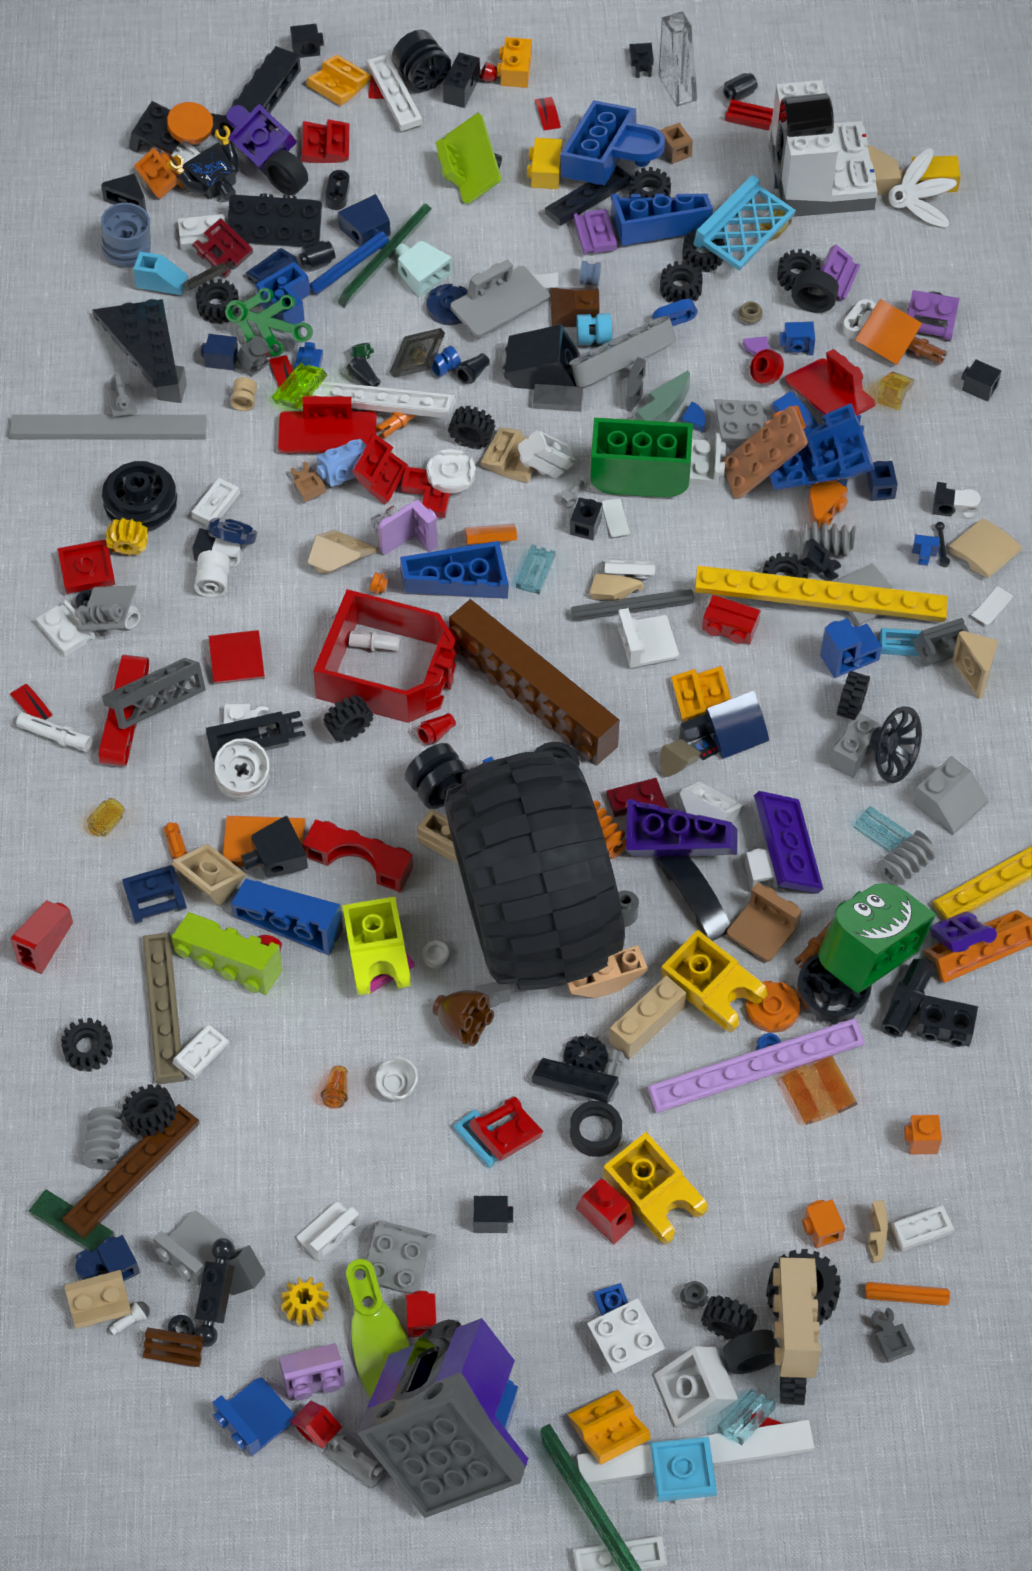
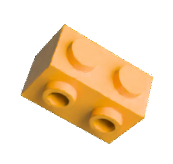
[497,37,532,88]

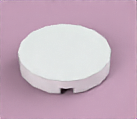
[426,449,476,493]

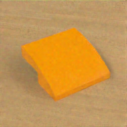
[306,54,371,106]
[671,666,732,721]
[568,1390,651,1465]

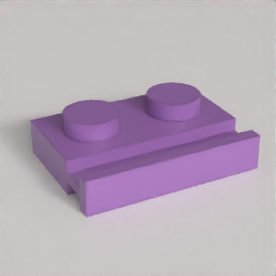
[574,209,617,255]
[820,244,861,302]

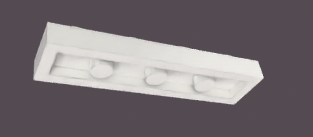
[367,54,422,131]

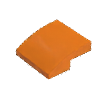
[855,299,922,365]
[464,523,517,545]

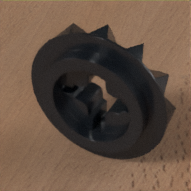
[564,1033,608,1072]

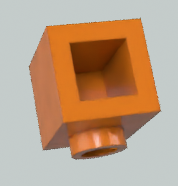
[904,1115,942,1155]
[802,1199,845,1249]

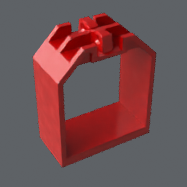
[313,589,456,723]

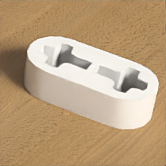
[843,299,876,339]

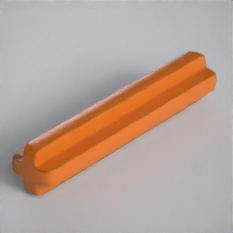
[864,1282,950,1306]

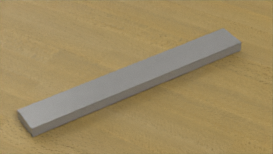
[10,414,207,439]

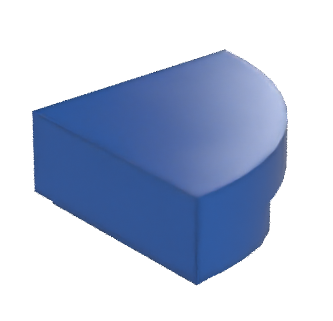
[681,402,706,432]

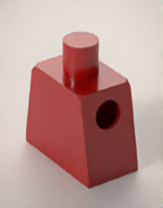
[576,1178,634,1244]

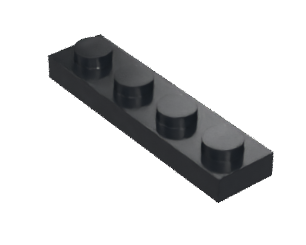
[545,165,631,226]

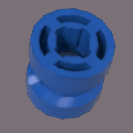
[429,346,461,377]

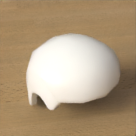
[375,1056,418,1101]

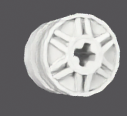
[214,738,270,801]

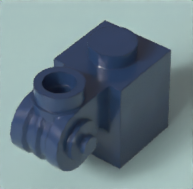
[75,1234,140,1281]

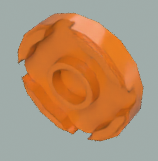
[167,102,213,144]
[746,981,800,1033]

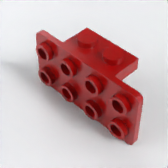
[785,349,875,416]
[278,395,377,453]

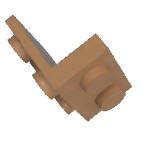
[727,882,802,962]

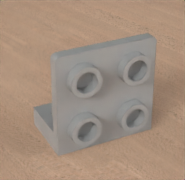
[363,1220,436,1294]

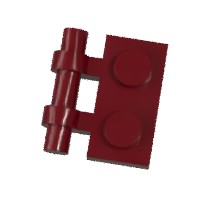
[192,218,253,278]

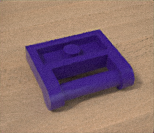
[930,911,997,952]

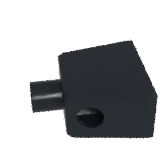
[240,815,308,878]

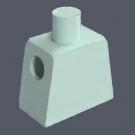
[395,241,452,297]

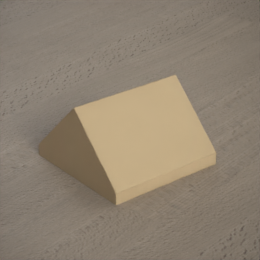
[952,631,998,699]
[172,844,246,906]

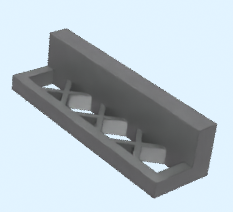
[102,658,206,729]

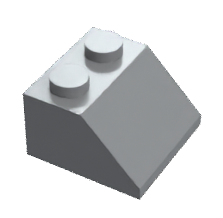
[914,755,988,835]

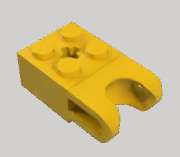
[661,930,768,1033]
[603,1132,708,1244]

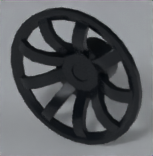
[870,706,922,783]

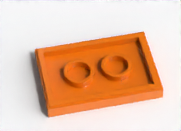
[223,815,306,867]

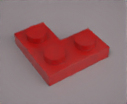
[401,466,451,518]

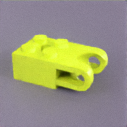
[342,896,411,996]

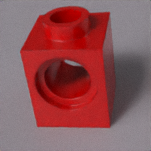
[406,1290,437,1338]
[290,1400,342,1449]

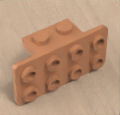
[722,406,808,499]

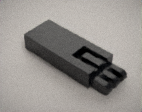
[206,711,306,762]

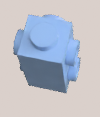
[316,439,366,487]

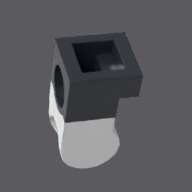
[932,482,981,518]
[192,528,241,567]

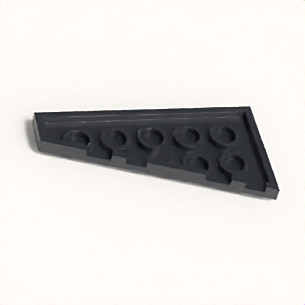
[92,299,178,388]

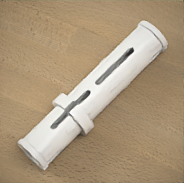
[16,712,93,752]

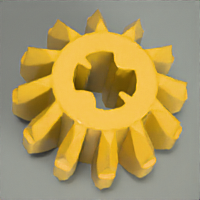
[106,518,148,556]
[281,1276,329,1327]

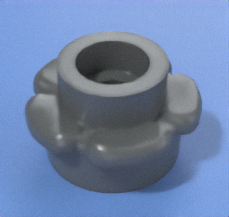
[680,1281,709,1309]

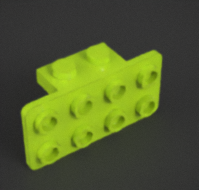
[435,113,502,204]

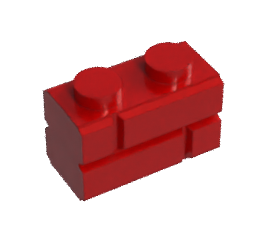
[702,595,761,645]

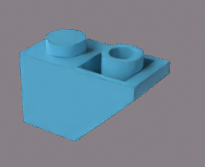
[133,251,188,295]

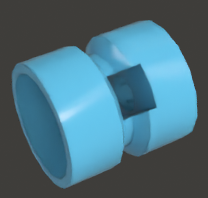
[576,313,612,346]

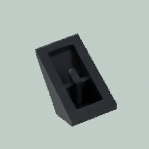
[101,173,146,211]

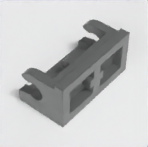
[912,618,969,667]

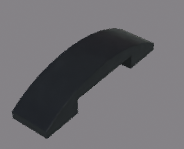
[656,856,731,941]

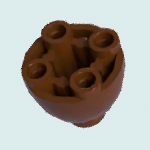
[433,990,494,1046]

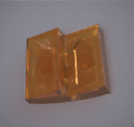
[781,1056,858,1125]

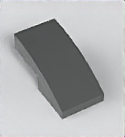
[626,357,646,412]

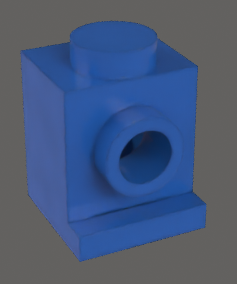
[779,322,815,356]

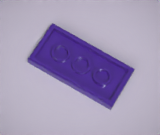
[754,791,824,894]

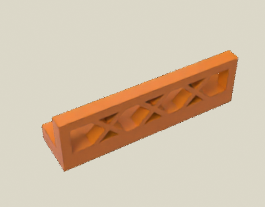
[924,910,1032,983]

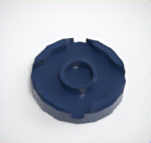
[426,284,468,325]
[207,518,258,544]

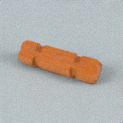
[164,822,187,860]

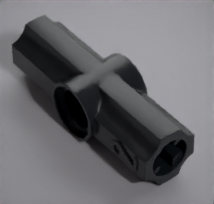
[881,958,935,1038]

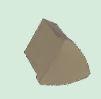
[660,739,701,777]

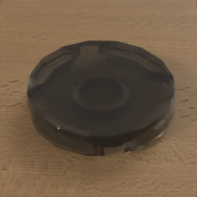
[183,262,228,291]

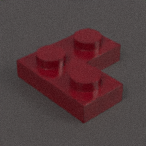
[606,777,668,817]

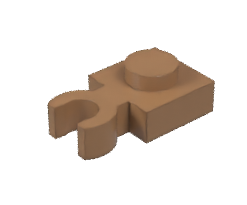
[291,462,327,502]

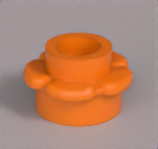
[368,572,388,596]

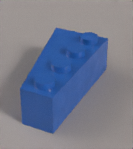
[611,194,713,246]
[400,541,509,599]

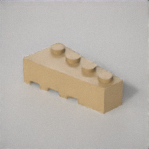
[773,1257,821,1378]

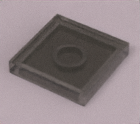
[389,328,445,378]

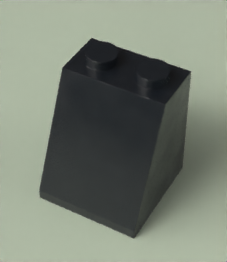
[503,324,580,389]

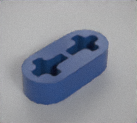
[652,299,698,326]

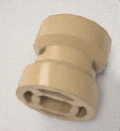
[230,377,257,411]

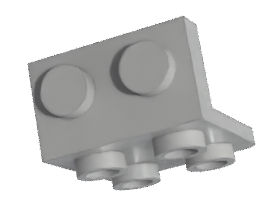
[153,1211,235,1286]

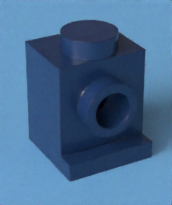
[866,461,898,501]

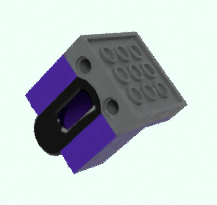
[357,1318,529,1518]

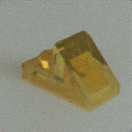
[878,371,915,410]

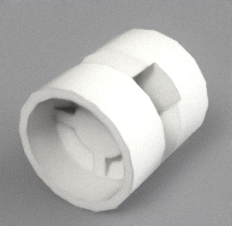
[194,550,230,598]

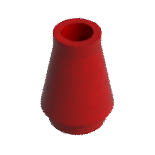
[417,713,456,745]

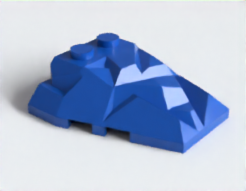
[770,403,875,490]

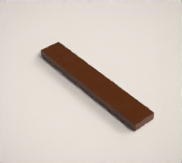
[63,1104,200,1239]

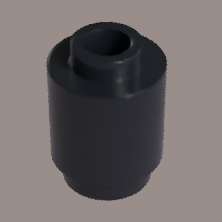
[723,73,758,101]
[299,241,336,270]

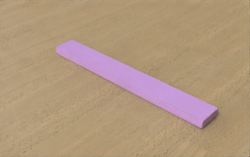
[647,1018,865,1114]

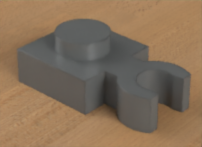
[871,1308,915,1363]

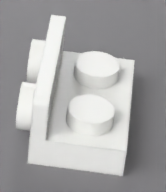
[689,433,726,486]

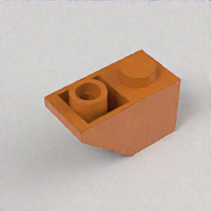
[807,481,848,529]

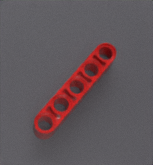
[99,654,149,766]

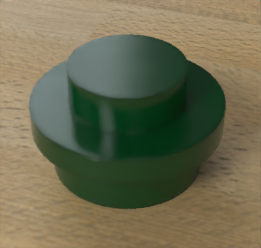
[350,342,374,359]

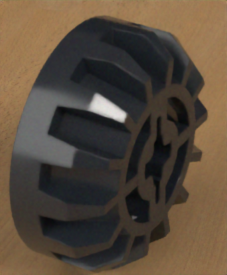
[797,953,872,1025]

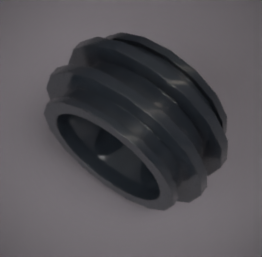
[102,461,177,532]

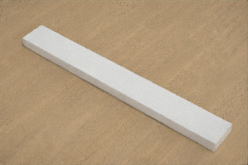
[577,1420,815,1487]

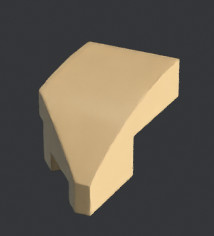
[589,574,644,600]
[867,1200,888,1263]

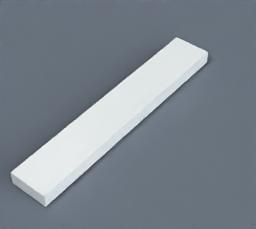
[312,381,456,418]

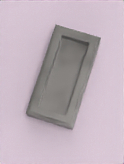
[533,384,583,411]

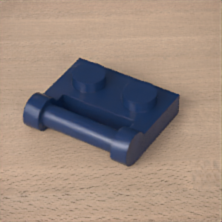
[122,865,187,924]

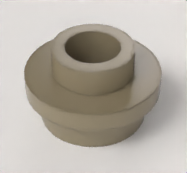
[739,301,763,324]

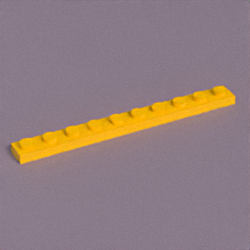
[694,565,948,623]

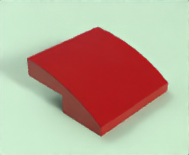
[300,119,350,163]
[352,433,408,505]
[209,630,265,684]

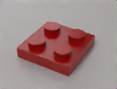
[57,539,116,594]

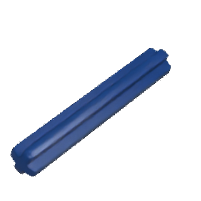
[309,232,389,294]

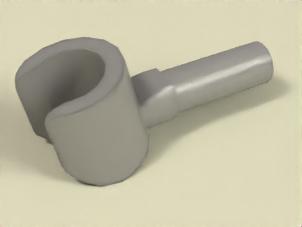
[560,480,584,509]

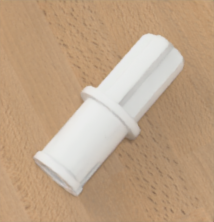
[349,631,401,651]

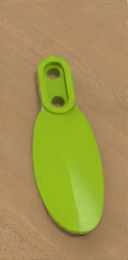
[346,1259,418,1399]

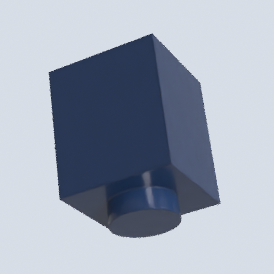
[201,334,239,371]

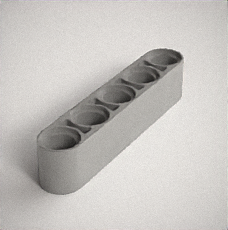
[569,316,676,387]

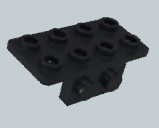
[227,193,322,247]

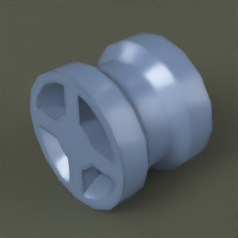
[580,261,601,286]

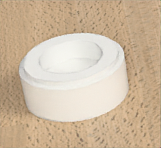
[422,940,449,969]

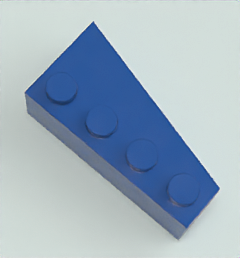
[231,878,343,956]

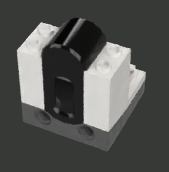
[769,80,878,217]

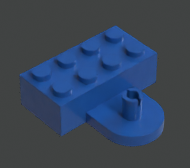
[560,100,665,186]

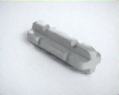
[604,1049,624,1102]

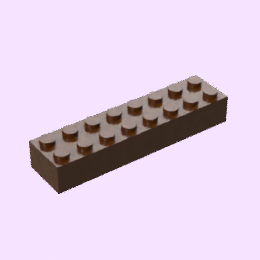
[449,599,620,766]

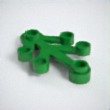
[225,288,313,356]

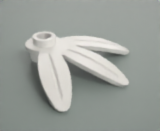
[889,148,957,227]

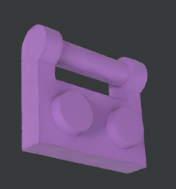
[908,290,960,341]

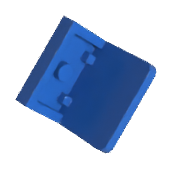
[212,1378,295,1457]

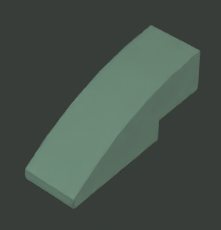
[636,370,690,422]

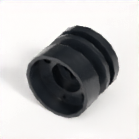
[392,29,451,92]

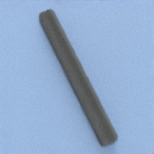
[570,589,694,621]

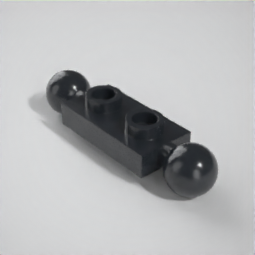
[195,1238,235,1347]

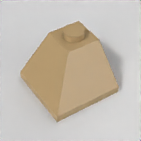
[307,530,378,573]

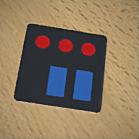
[691,735,719,760]

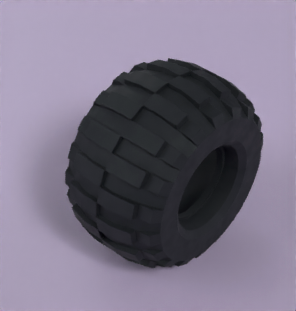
[444,751,625,990]

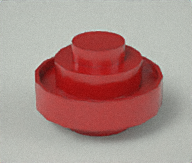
[750,349,784,385]

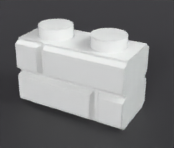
[518,430,575,478]

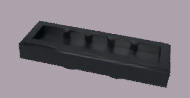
[531,1058,619,1103]

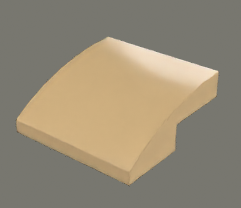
[480,427,535,483]
[949,518,1022,578]

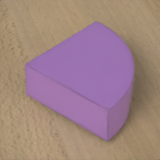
[743,336,769,355]

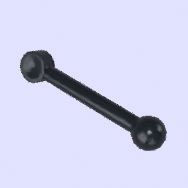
[935,521,950,568]

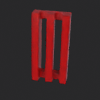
[725,99,773,131]

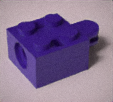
[226,104,297,175]

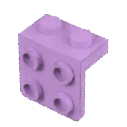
[378,499,438,555]

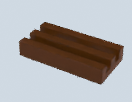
[143,1327,204,1367]

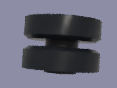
[405,743,470,809]

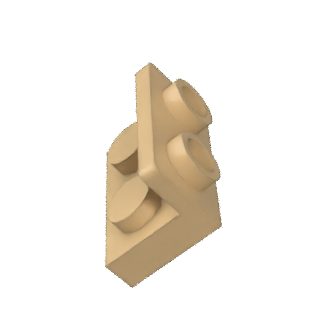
[64,1270,131,1329]

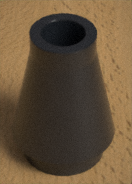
[455,353,490,384]
[346,356,381,387]

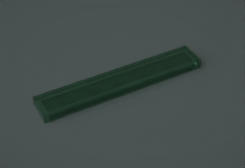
[338,203,432,308]
[540,1423,642,1571]

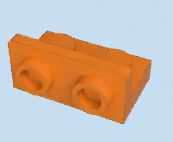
[134,148,185,199]

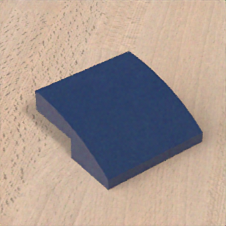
[705,691,770,759]

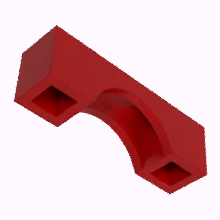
[302,819,413,893]

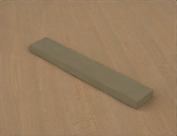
[143,932,185,1085]

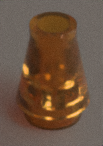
[321,1066,348,1108]

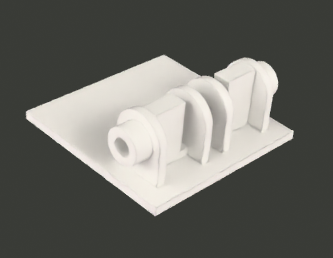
[587,1298,665,1374]

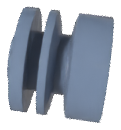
[101,203,151,267]

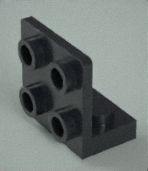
[129,101,180,155]

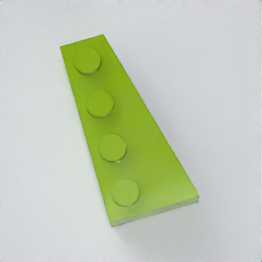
[172,912,283,996]

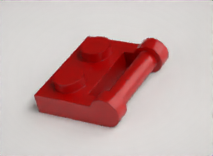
[470,1096,543,1162]

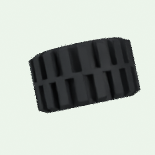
[766,1249,841,1326]

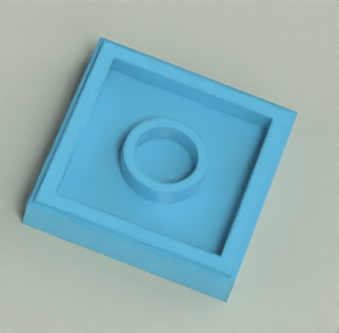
[650,1437,717,1502]

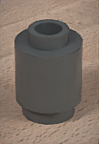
[618,890,639,927]

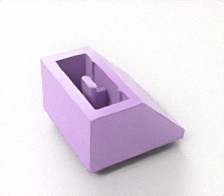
[279,1343,345,1400]

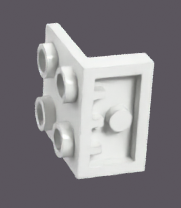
[618,608,679,668]

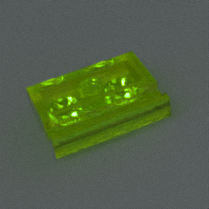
[272,363,328,410]

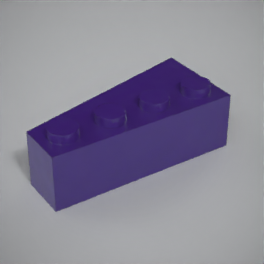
[626,799,738,857]

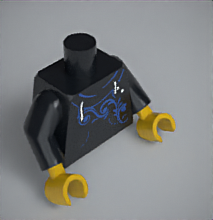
[167,126,238,200]

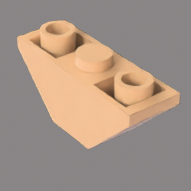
[567,945,648,998]

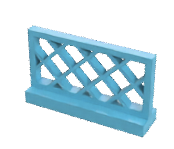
[693,174,796,271]

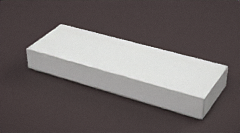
[573,1536,667,1571]

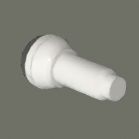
[109,1301,150,1335]

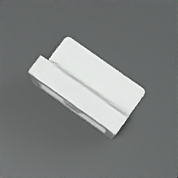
[297,1202,361,1262]

